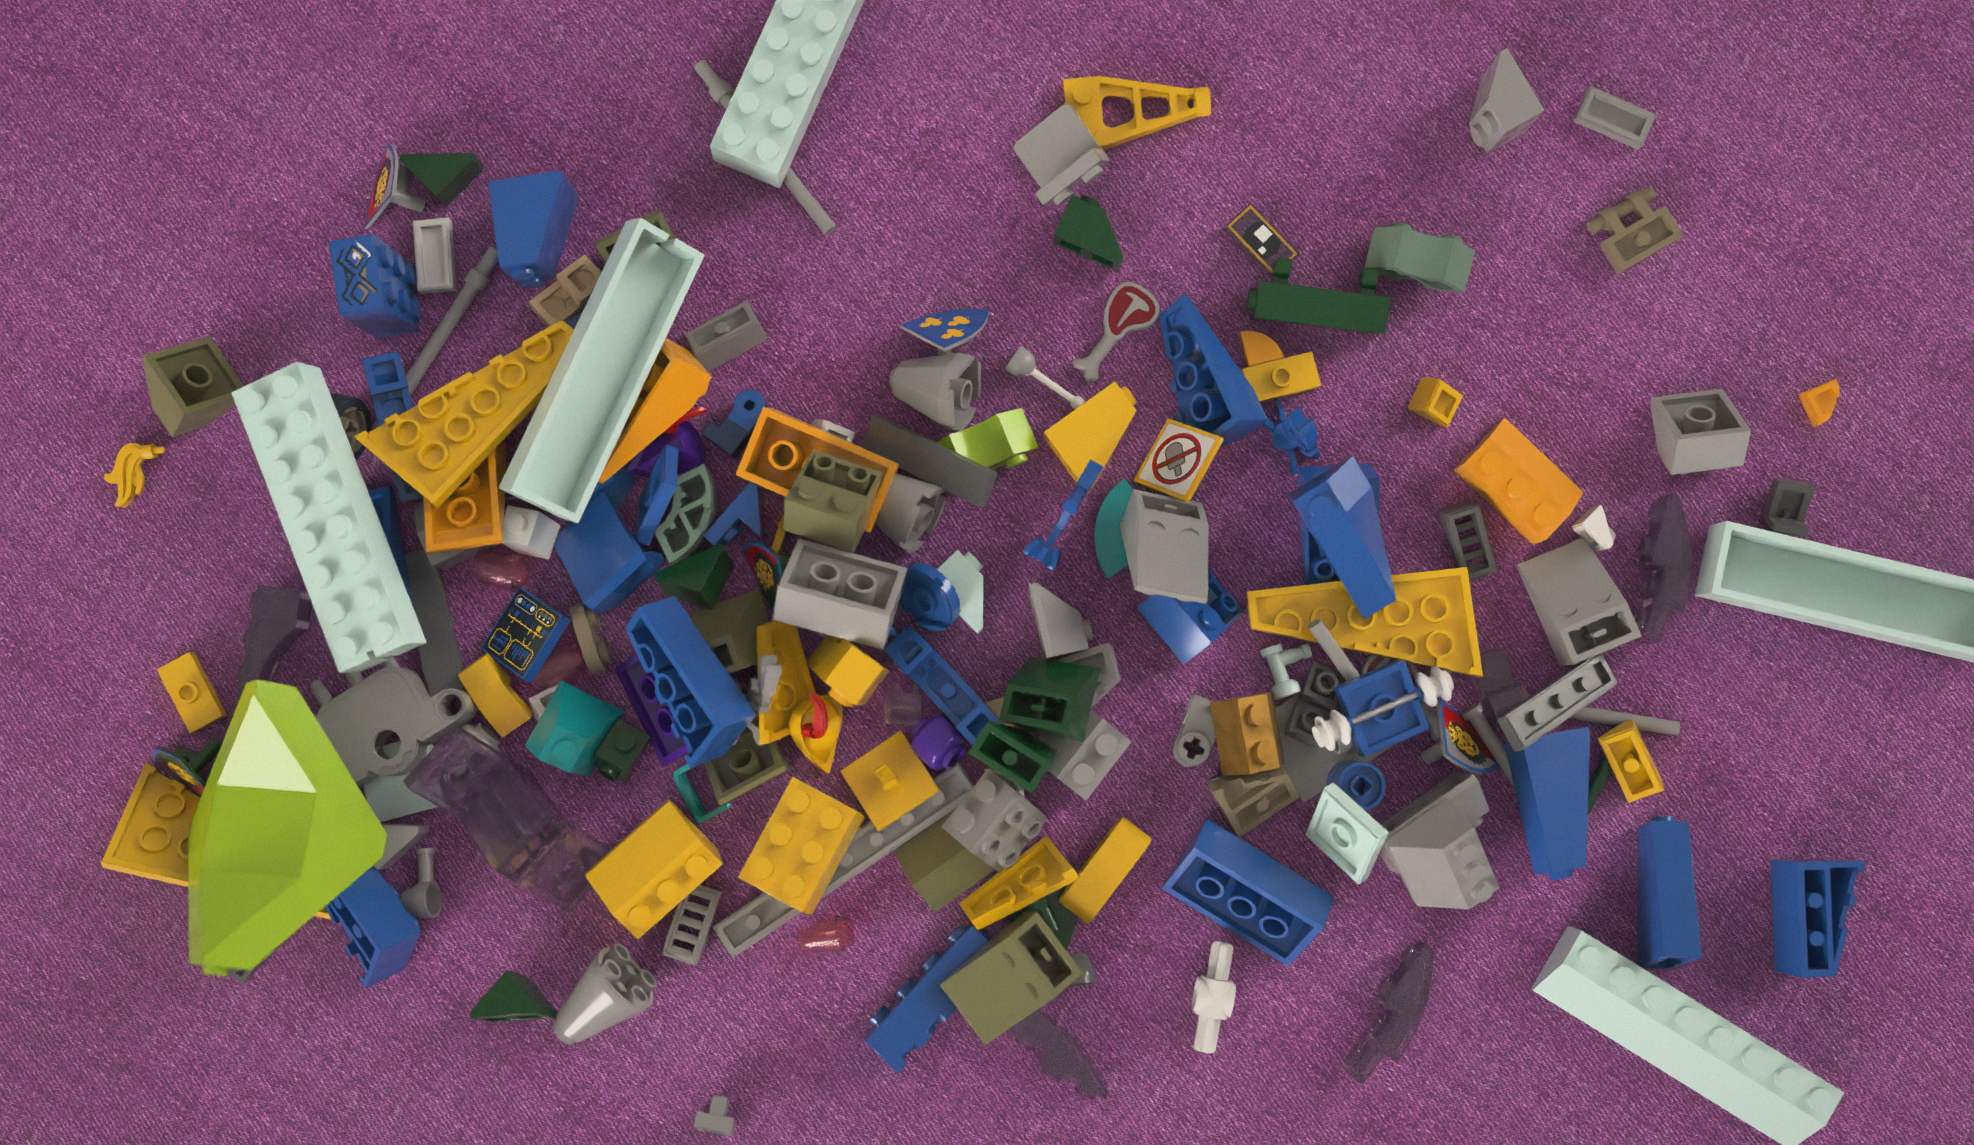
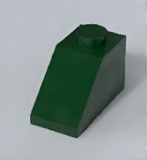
[1053,195,1123,272]
[968,720,1057,793]

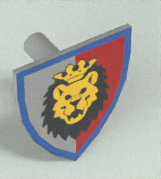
[364,143,425,230]
[1421,698,1499,774]

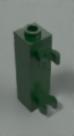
[1246,257,1391,335]

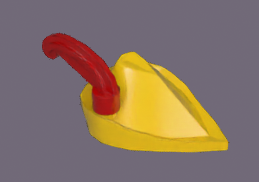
[789,693,843,774]

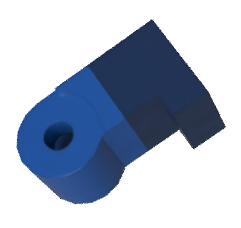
[702,390,767,460]

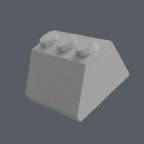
[773,539,908,650]
[1379,772,1490,874]
[1385,798,1499,910]

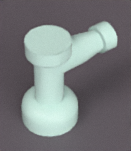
[1260,644,1312,701]

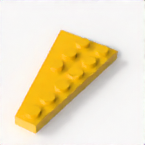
[354,320,574,509]
[1246,567,1483,677]
[101,763,331,920]

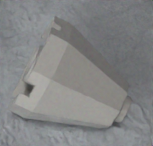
[889,353,981,432]

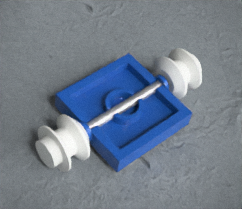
[1312,659,1454,757]

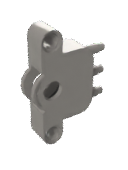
[310,656,478,789]

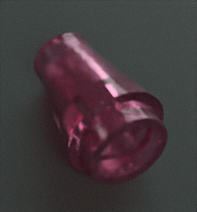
[797,915,854,952]

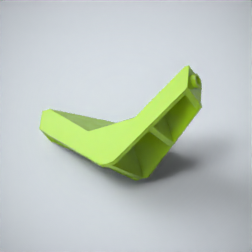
[188,680,387,976]

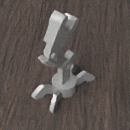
[731,655,782,746]

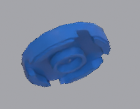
[899,563,961,631]

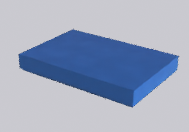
[554,491,646,610]

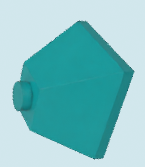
[525,680,625,776]

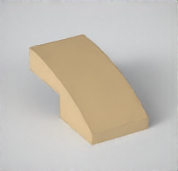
[529,254,601,327]

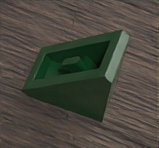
[400,153,483,206]
[654,543,734,610]
[471,970,557,1023]

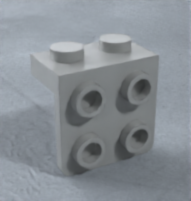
[1014,104,1110,206]
[941,769,1046,873]

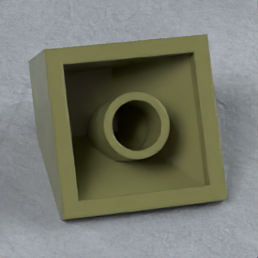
[142,336,244,437]

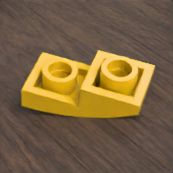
[458,652,533,738]

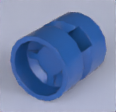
[1326,760,1386,810]

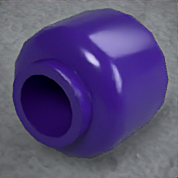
[911,715,966,770]

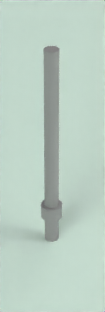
[694,60,836,235]
[372,246,499,429]

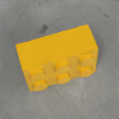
[738,777,865,915]

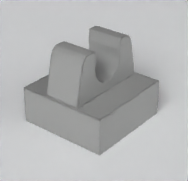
[694,1095,737,1137]

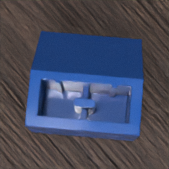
[1137,568,1244,664]

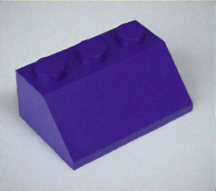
[615,653,690,766]

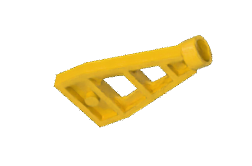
[1063,76,1211,150]

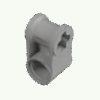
[1172,693,1216,767]

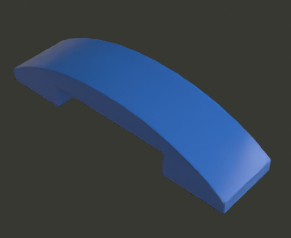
[361,351,423,502]
[884,624,1005,745]

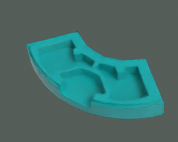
[1094,478,1133,580]

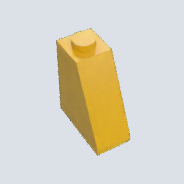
[1043,381,1137,495]

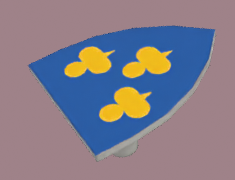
[901,309,989,355]

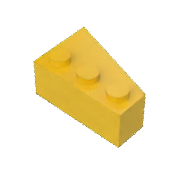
[806,635,889,707]

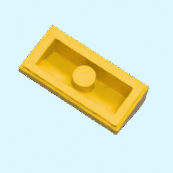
[1598,718,1664,803]

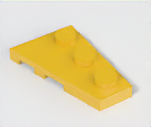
[757,620,815,744]
[959,836,1080,931]

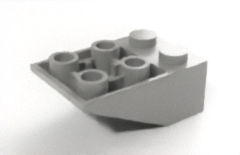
[1119,489,1208,604]
[1516,537,1642,666]

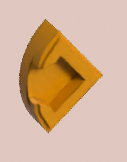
[1238,331,1284,367]
[1798,379,1840,427]

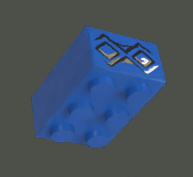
[328,234,422,339]

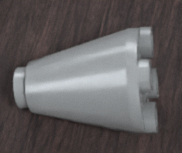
[553,943,657,1045]

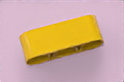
[1058,816,1152,924]

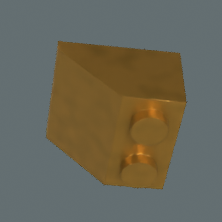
[1210,691,1285,776]

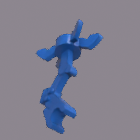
[1262,398,1321,476]
[1023,460,1103,570]

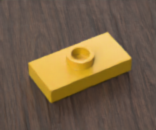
[1241,351,1321,403]
[157,652,228,734]

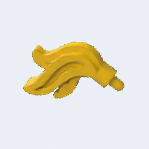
[104,443,165,508]

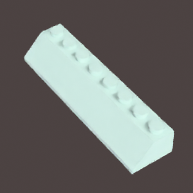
[1531,926,1844,1145]

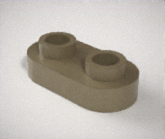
[569,602,613,676]

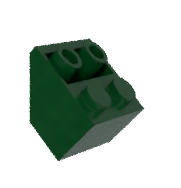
[999,657,1100,741]

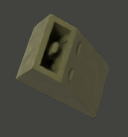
[939,911,1083,1045]

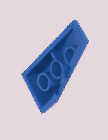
[1287,455,1396,619]

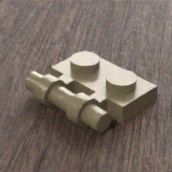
[1586,187,1684,274]

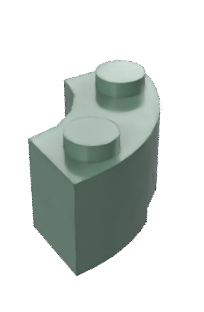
[1364,222,1475,292]
[655,464,717,565]

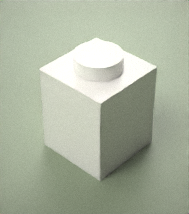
[502,505,560,559]

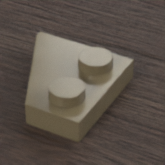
[1207,767,1300,837]

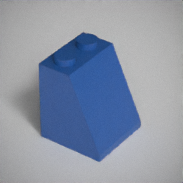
[488,170,579,288]

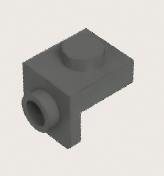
[1761,478,1815,537]

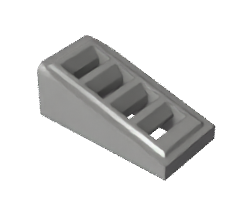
[661,884,723,965]

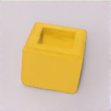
[1408,377,1463,428]

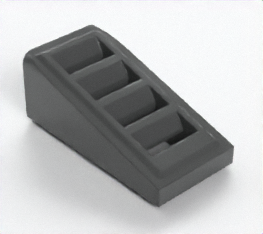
[1438,499,1498,581]

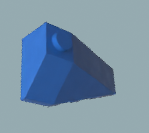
[1159,295,1268,447]

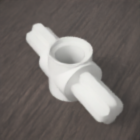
[1192,941,1236,1053]

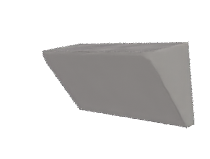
[684,301,767,372]

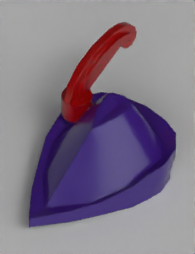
[626,407,708,478]

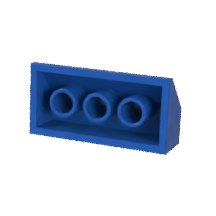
[1162,818,1335,966]

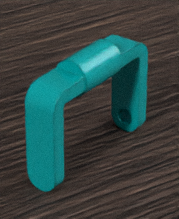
[673,764,733,823]

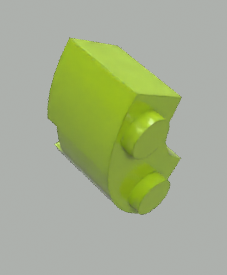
[937,408,1039,470]

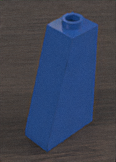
[1504,727,1590,880]
[1637,816,1702,970]

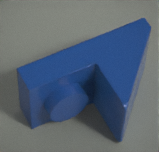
[703,482,765,546]

